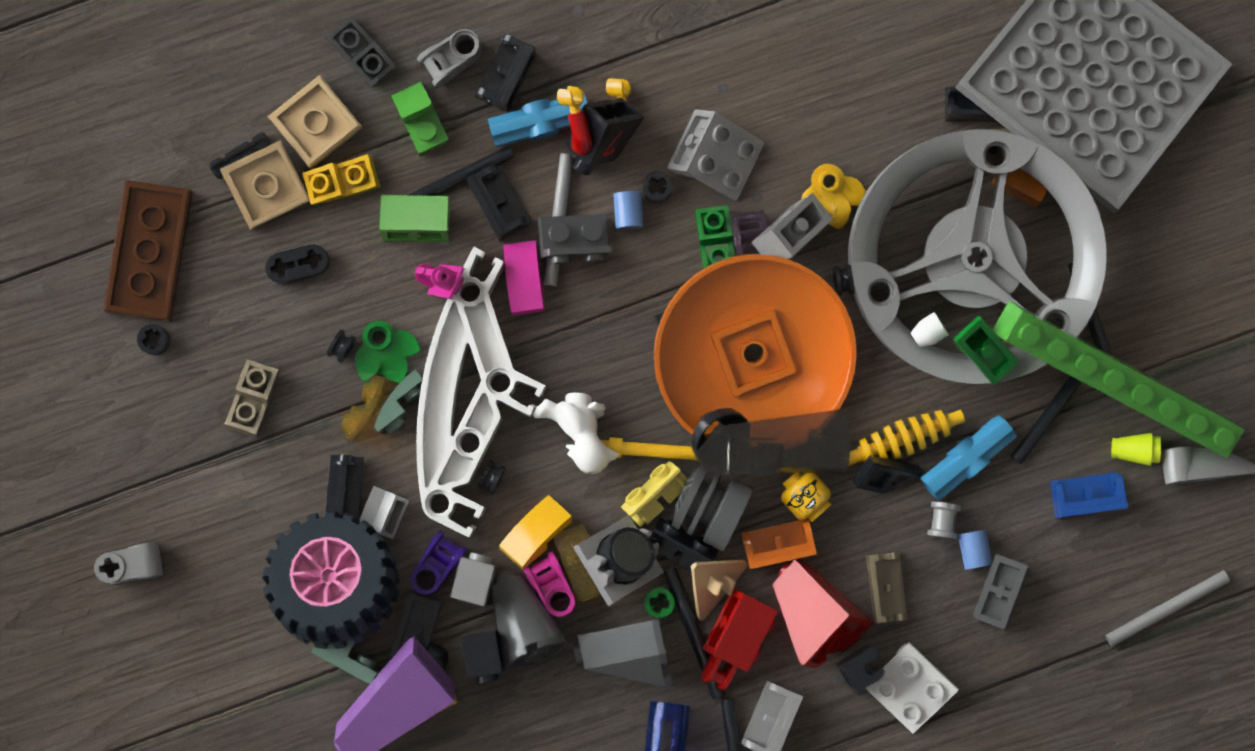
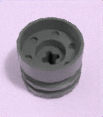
[671,463,754,551]

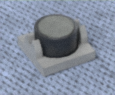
[573,515,664,606]

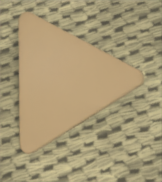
[691,560,748,621]

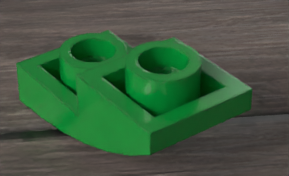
[695,205,735,269]

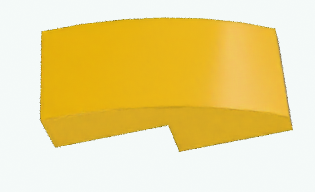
[302,154,381,205]
[499,495,572,570]

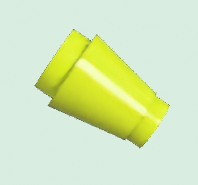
[1111,433,1161,466]

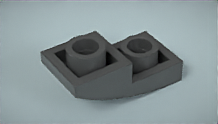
[326,15,396,88]

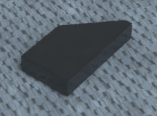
[853,455,923,494]

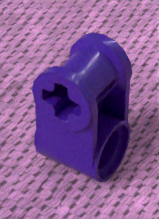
[410,530,468,596]

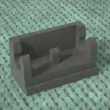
[972,554,1030,632]

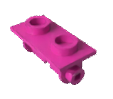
[414,264,465,300]

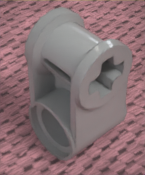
[417,29,483,88]
[94,542,164,584]

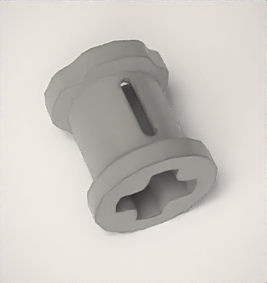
[927,502,962,540]

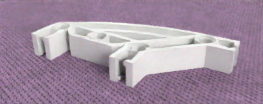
[416,247,546,538]

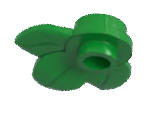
[355,321,420,383]

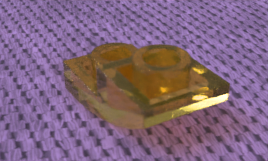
[341,375,389,442]
[553,523,601,604]

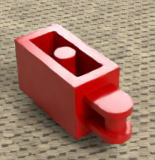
[701,589,778,690]

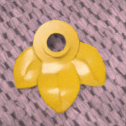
[801,164,866,230]

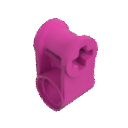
[523,551,577,618]

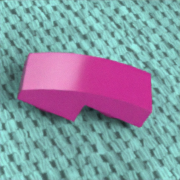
[503,240,545,316]

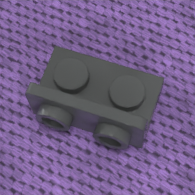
[538,214,613,264]

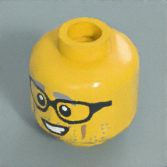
[781,471,831,522]

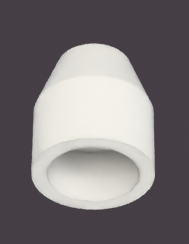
[911,312,949,347]

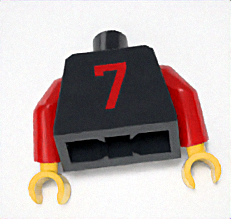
[557,78,644,175]

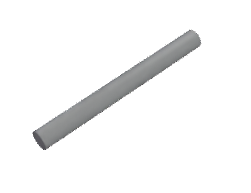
[544,153,573,287]
[1105,570,1230,647]

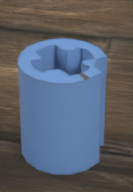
[613,191,644,230]
[958,529,993,570]

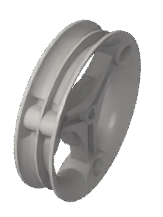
[848,129,1107,384]

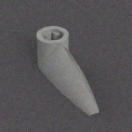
[1161,447,1255,485]

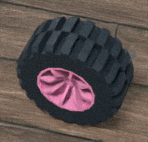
[262,511,400,649]

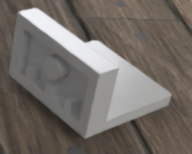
[666,109,764,201]

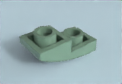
[374,369,423,434]

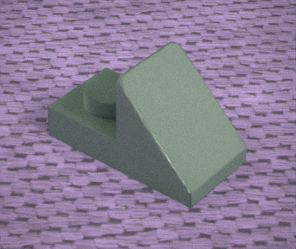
[311,640,381,684]

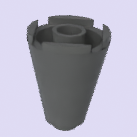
[492,571,568,671]

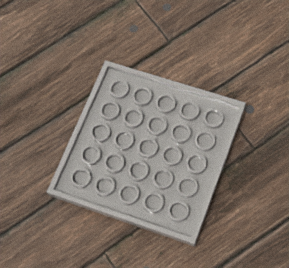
[955,0,1232,214]

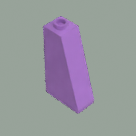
[334,636,455,751]

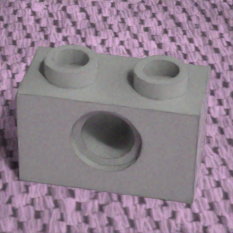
[751,193,833,259]
[450,552,498,606]

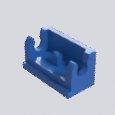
[1050,472,1128,518]

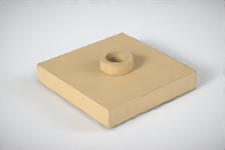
[268,75,363,169]
[220,140,310,230]

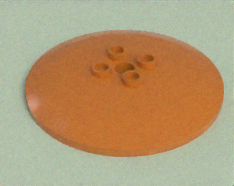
[654,254,857,455]

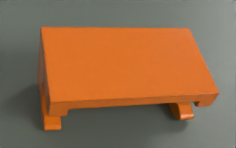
[741,519,817,569]

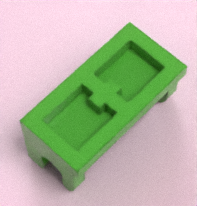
[380,195,450,242]

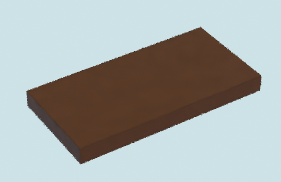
[103,180,193,322]

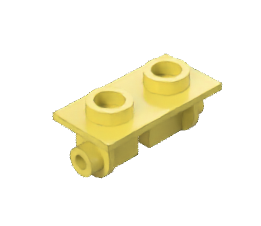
[621,461,688,527]

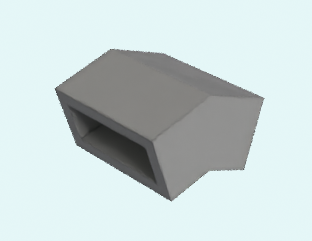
[359,486,409,539]

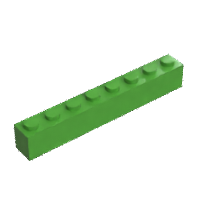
[992,301,1245,459]

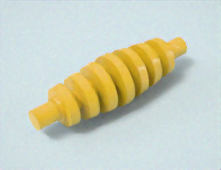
[844,410,965,466]

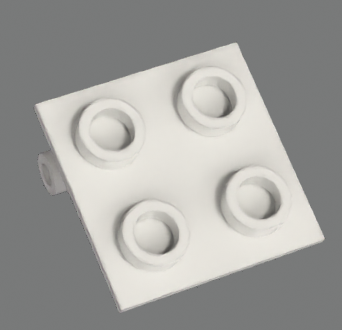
[865,642,959,733]

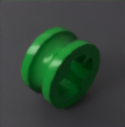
[644,588,675,618]

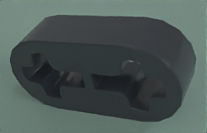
[265,244,330,285]

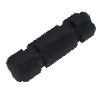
[209,132,272,179]

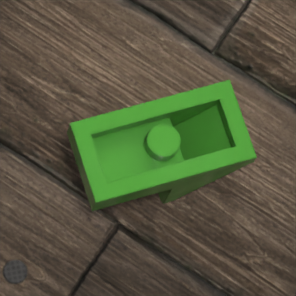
[391,82,450,156]

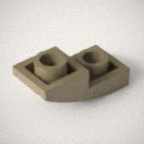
[224,359,279,438]

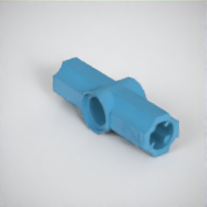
[488,94,588,148]
[920,415,1017,501]

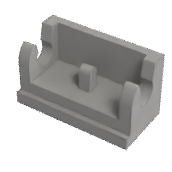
[740,681,803,751]

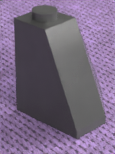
[573,618,672,687]

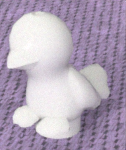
[532,392,619,474]

